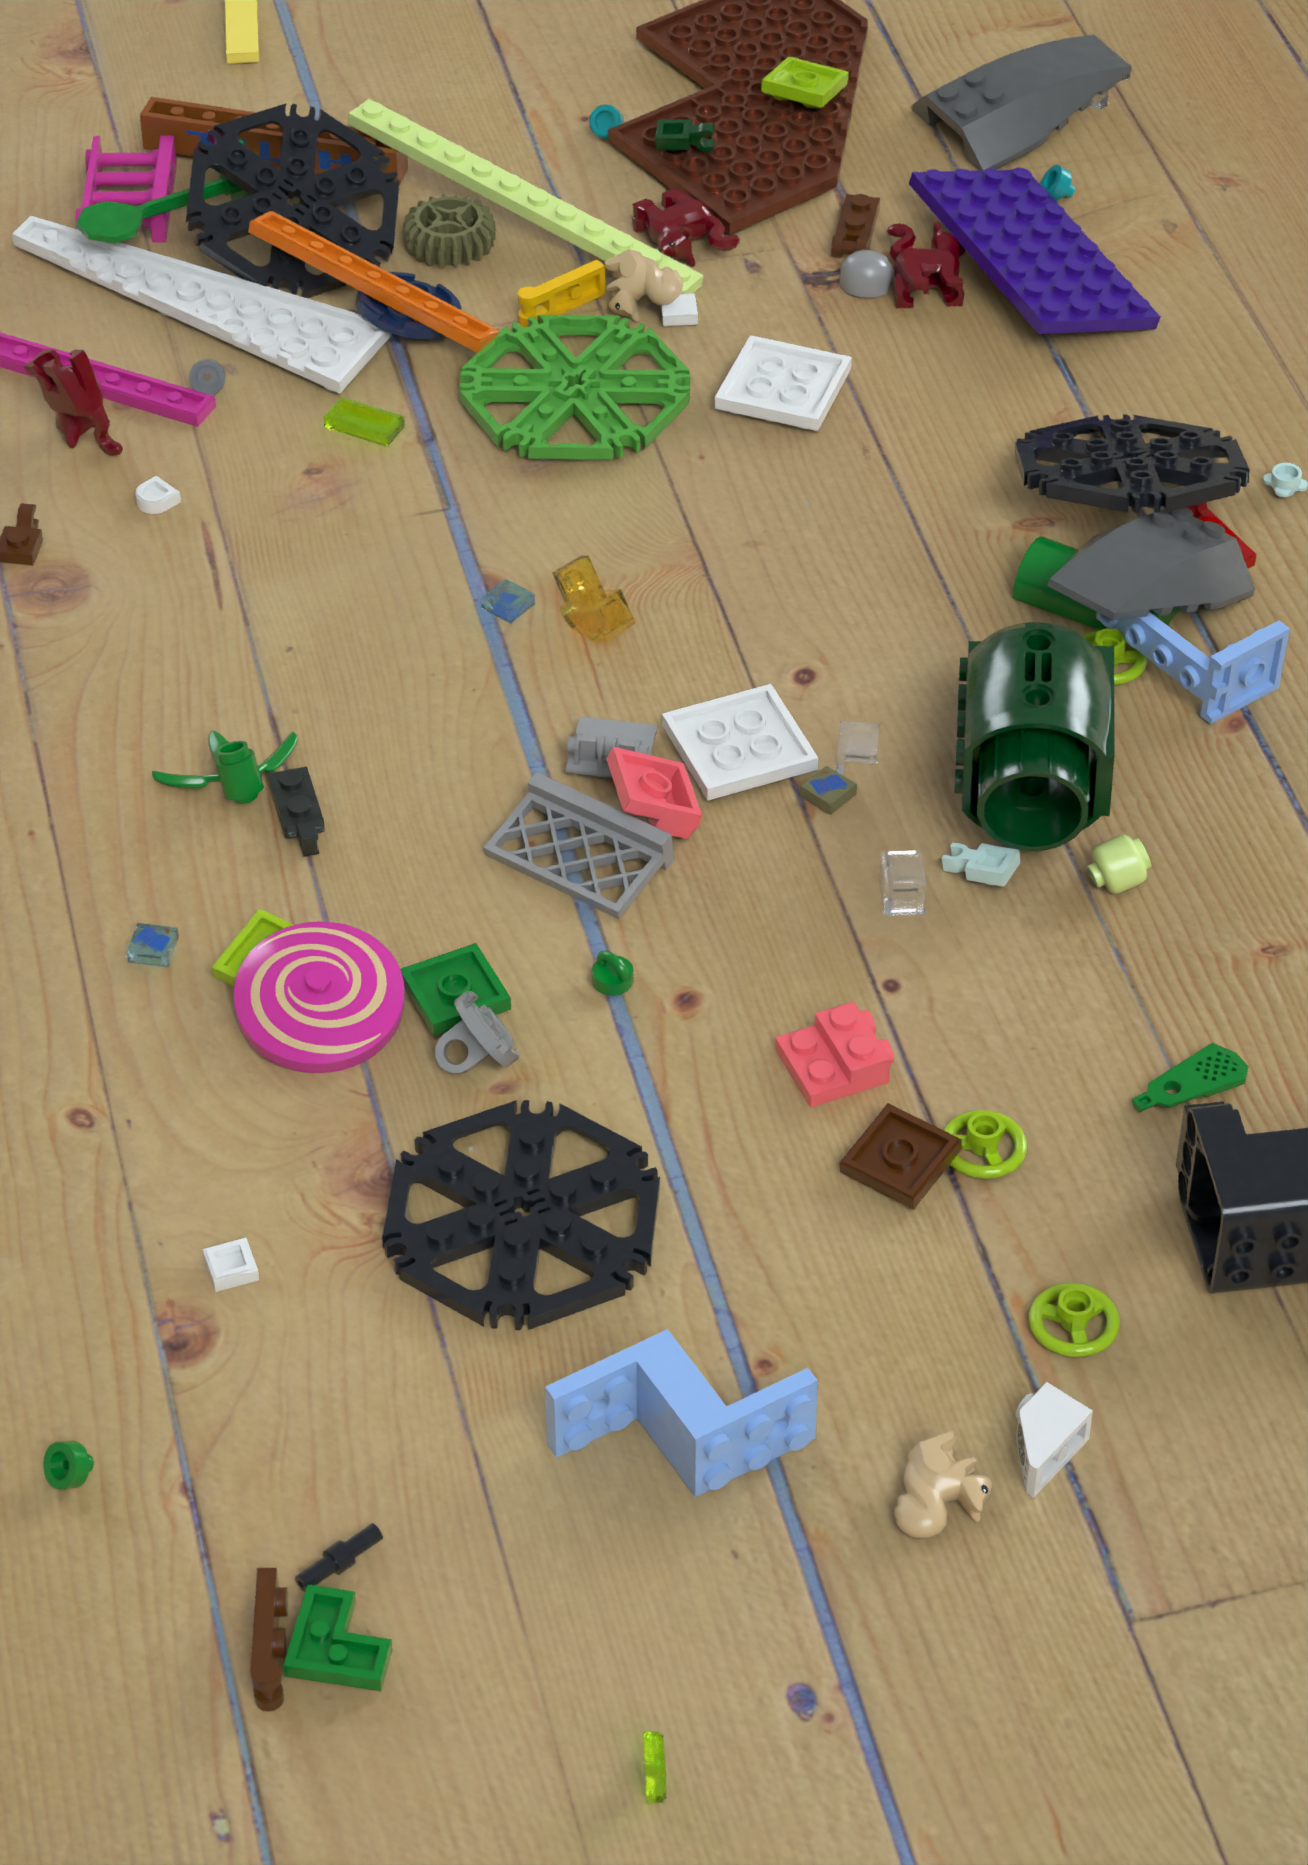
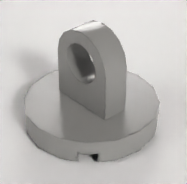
[435,990,520,1073]

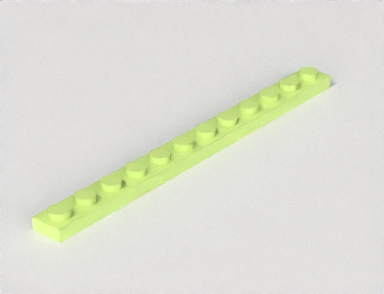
[348,99,704,294]

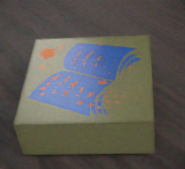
[800,766,857,815]

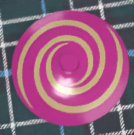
[233,921,405,1073]

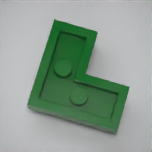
[283,1584,392,1692]

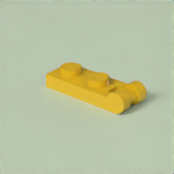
[518,259,606,327]

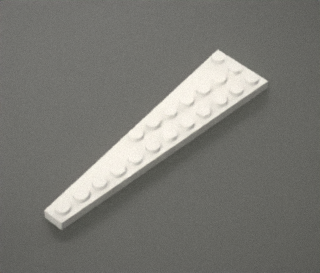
[12,216,392,393]

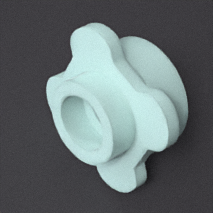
[1263,463,1308,497]

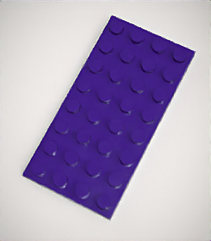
[909,168,1161,334]

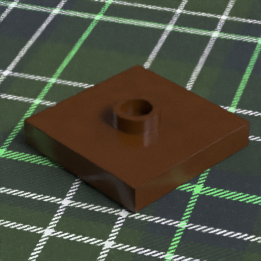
[839,1103,962,1209]

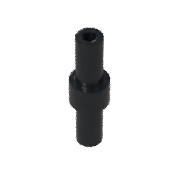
[295,1523,383,1592]

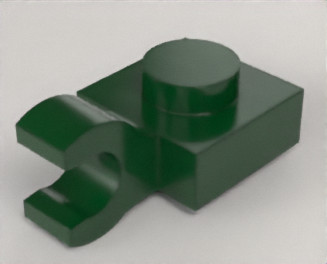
[655,119,715,152]

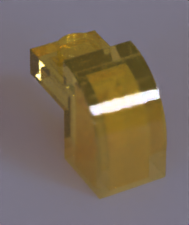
[552,555,635,641]

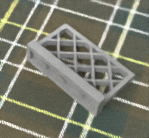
[483,772,675,919]

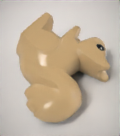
[604,249,683,322]
[893,1431,992,1539]

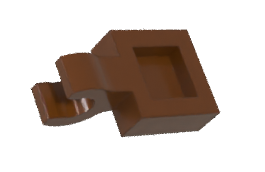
[0,503,43,566]

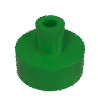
[43,1441,94,1490]

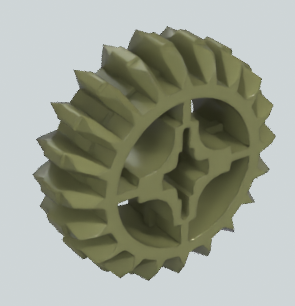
[403,194,496,268]

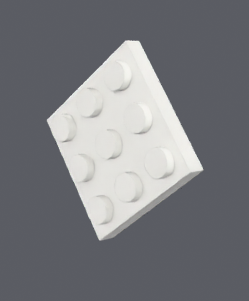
[715,335,852,431]
[662,684,819,801]

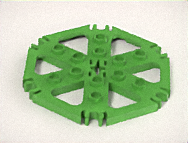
[459,315,690,460]

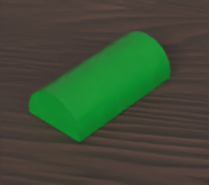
[1012,536,1182,630]

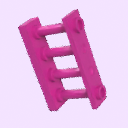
[76,135,177,242]

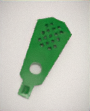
[1132,1043,1249,1112]

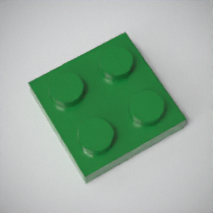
[400,943,511,1036]

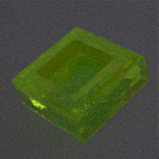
[643,1731,666,1804]

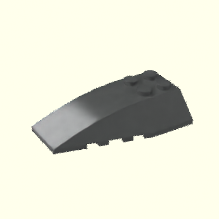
[912,35,1132,171]
[1047,507,1255,620]

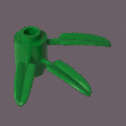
[152,730,298,804]

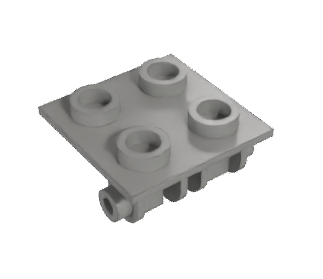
[565,716,658,778]

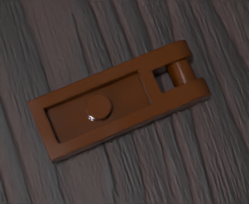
[831,194,880,257]
[251,1568,288,1712]

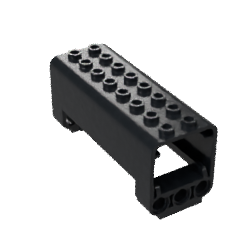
[1176,1101,1308,1294]

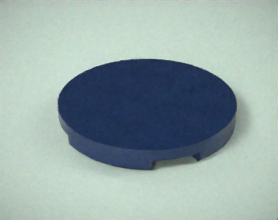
[356,272,462,339]

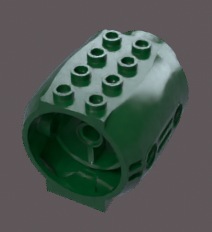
[954,622,1115,851]

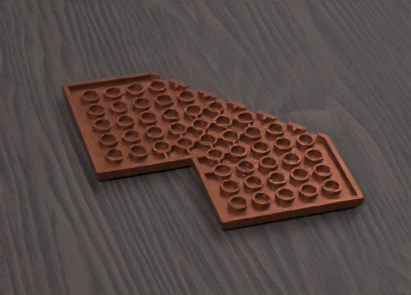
[608,0,868,234]

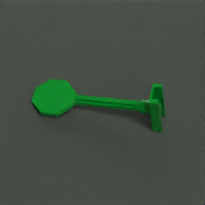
[76,140,258,243]

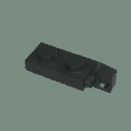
[268,766,325,857]

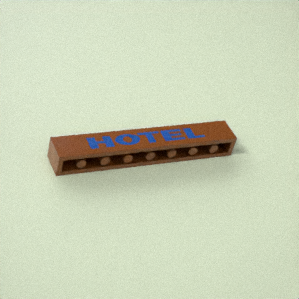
[140,97,408,186]

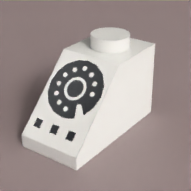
[1015,1382,1093,1498]

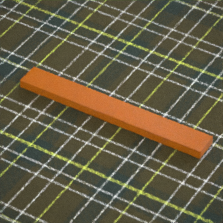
[248,211,499,353]

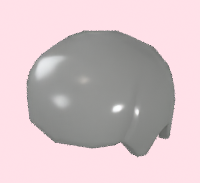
[839,250,893,298]

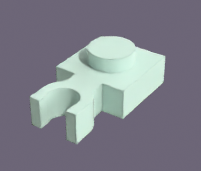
[942,842,1021,887]

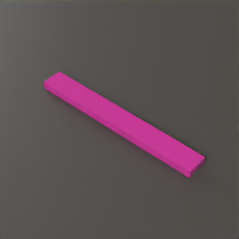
[0,332,216,427]

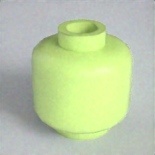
[1087,834,1152,895]

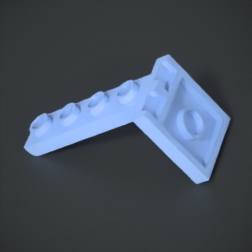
[1096,612,1290,724]

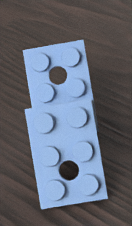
[545,1329,818,1497]

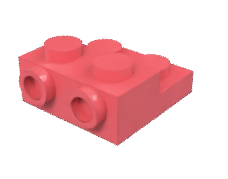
[606,747,702,839]
[775,1001,894,1108]

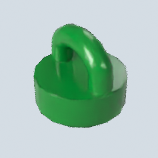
[592,950,634,996]

